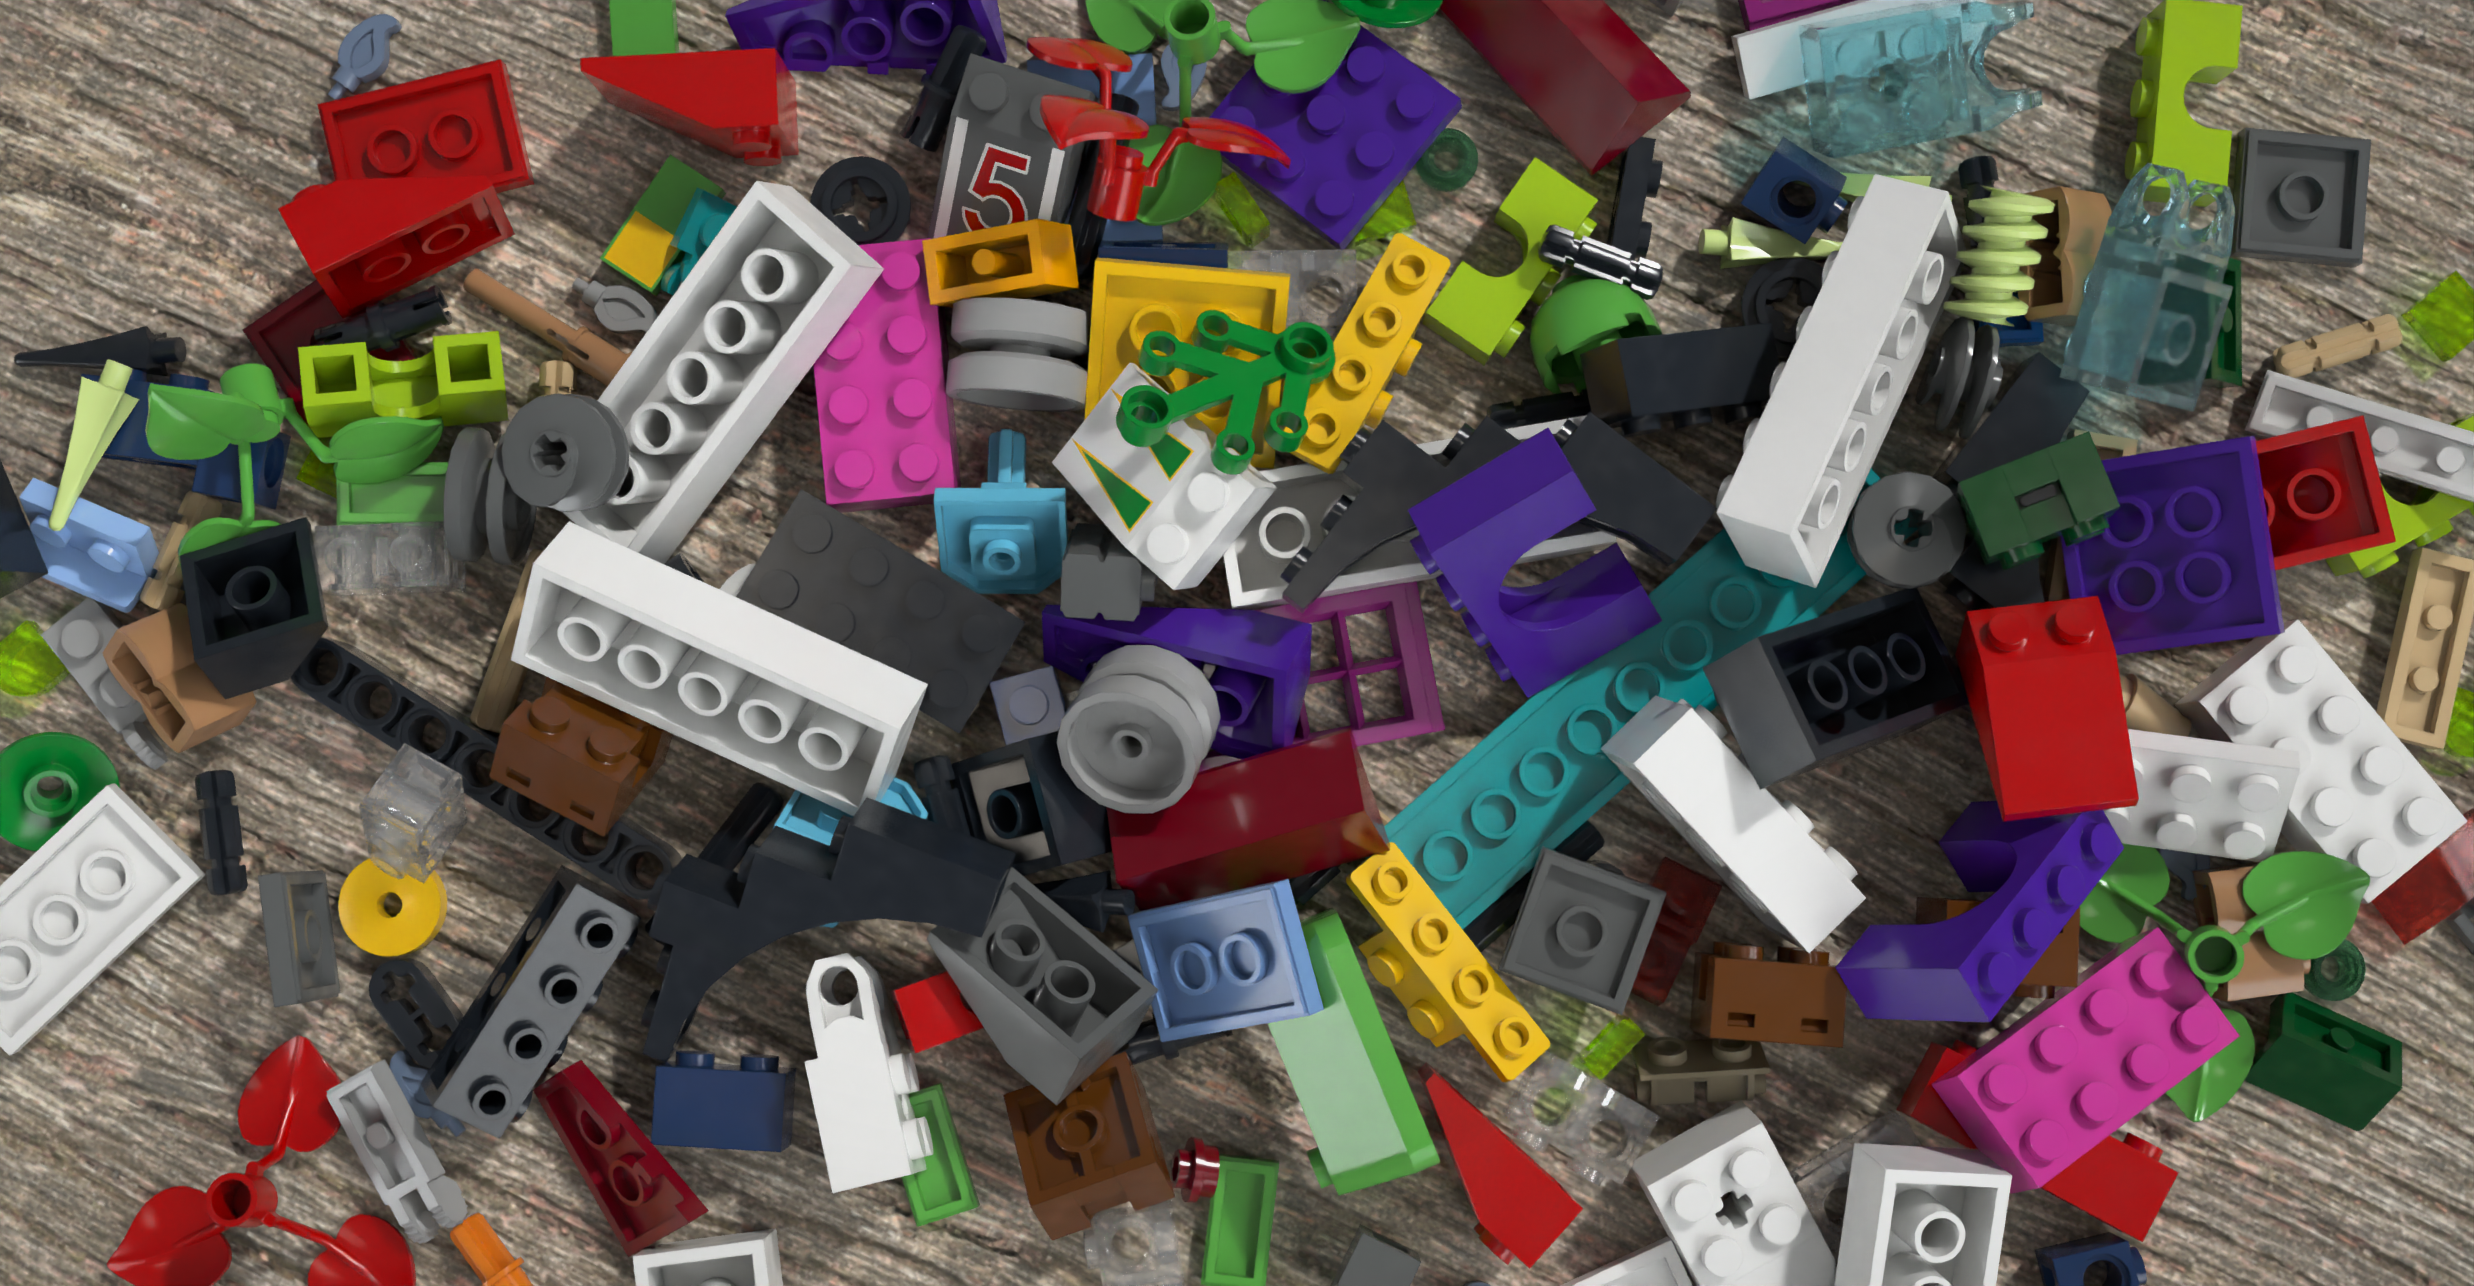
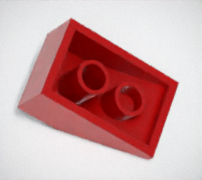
[580,48,799,166]
[278,175,515,319]
[2256,415,2396,571]
[1955,596,2139,822]
[1418,1062,1583,1269]

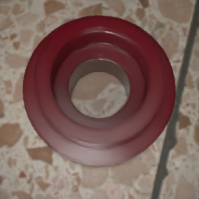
[1171,1137,1220,1203]

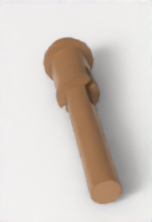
[463,268,633,388]

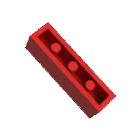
[1896,1039,2179,1242]

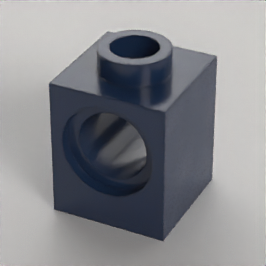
[1741,137,1848,244]
[192,432,291,510]
[2035,1232,2147,1286]

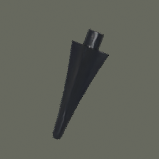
[14,326,187,376]
[1033,870,1135,933]

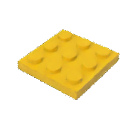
[1084,257,1291,469]

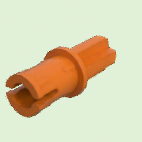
[450,1213,534,1286]

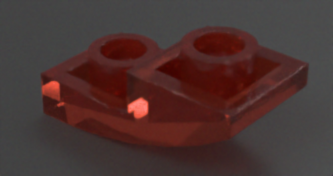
[2371,808,2474,945]
[1631,856,1722,1006]

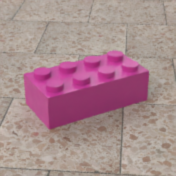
[814,238,961,513]
[1931,927,2240,1194]

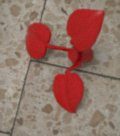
[1026,37,1291,222]
[107,1035,416,1286]

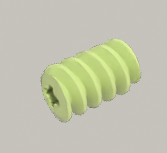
[1943,185,2055,326]

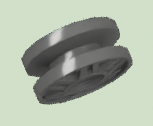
[443,427,537,566]

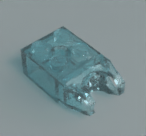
[1798,0,2043,159]
[2060,163,2235,412]

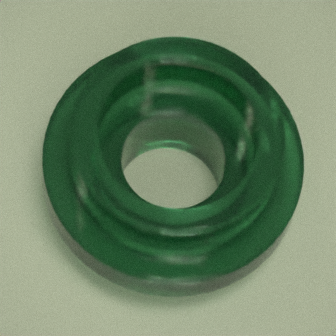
[1415,128,1478,192]
[2304,939,2366,1001]

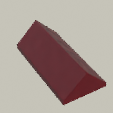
[1438,0,1691,176]
[1106,727,1390,911]

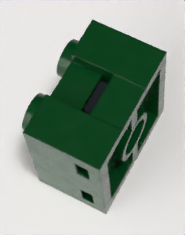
[1956,431,2120,571]

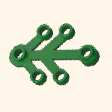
[1116,310,1336,475]

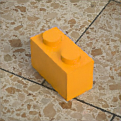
[922,219,1079,308]

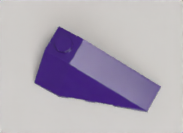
[725,0,1007,75]
[1042,605,1312,759]

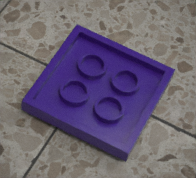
[1209,0,1462,252]
[2060,436,2285,655]

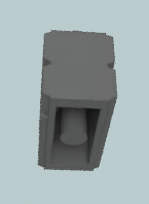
[1060,523,1158,621]

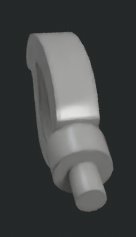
[572,277,659,334]

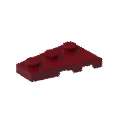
[533,1060,709,1257]

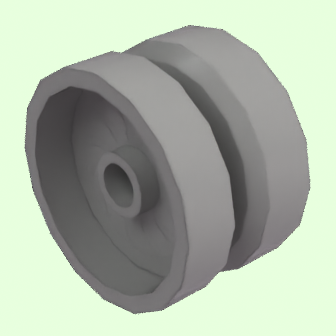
[946,298,1091,412]
[1057,645,1221,813]

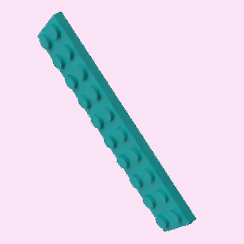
[1364,469,1918,929]

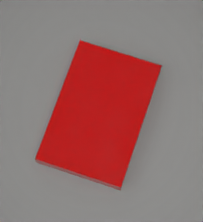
[317,59,535,193]

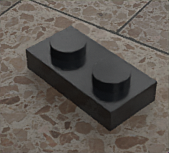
[1606,137,1663,261]

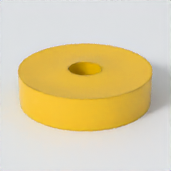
[338,854,447,957]

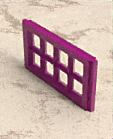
[1199,581,1445,772]

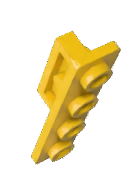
[1283,233,1451,474]
[1346,842,1550,1083]

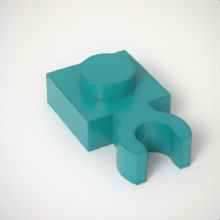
[661,188,737,295]

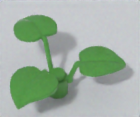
[1085,0,1360,226]
[145,363,444,566]
[2079,843,2370,1122]

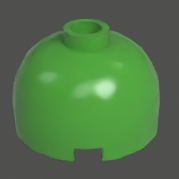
[1530,275,1662,394]

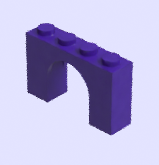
[1408,428,1662,698]
[1835,801,2124,1022]

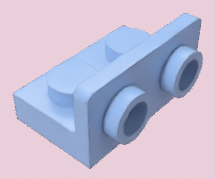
[19,478,159,613]

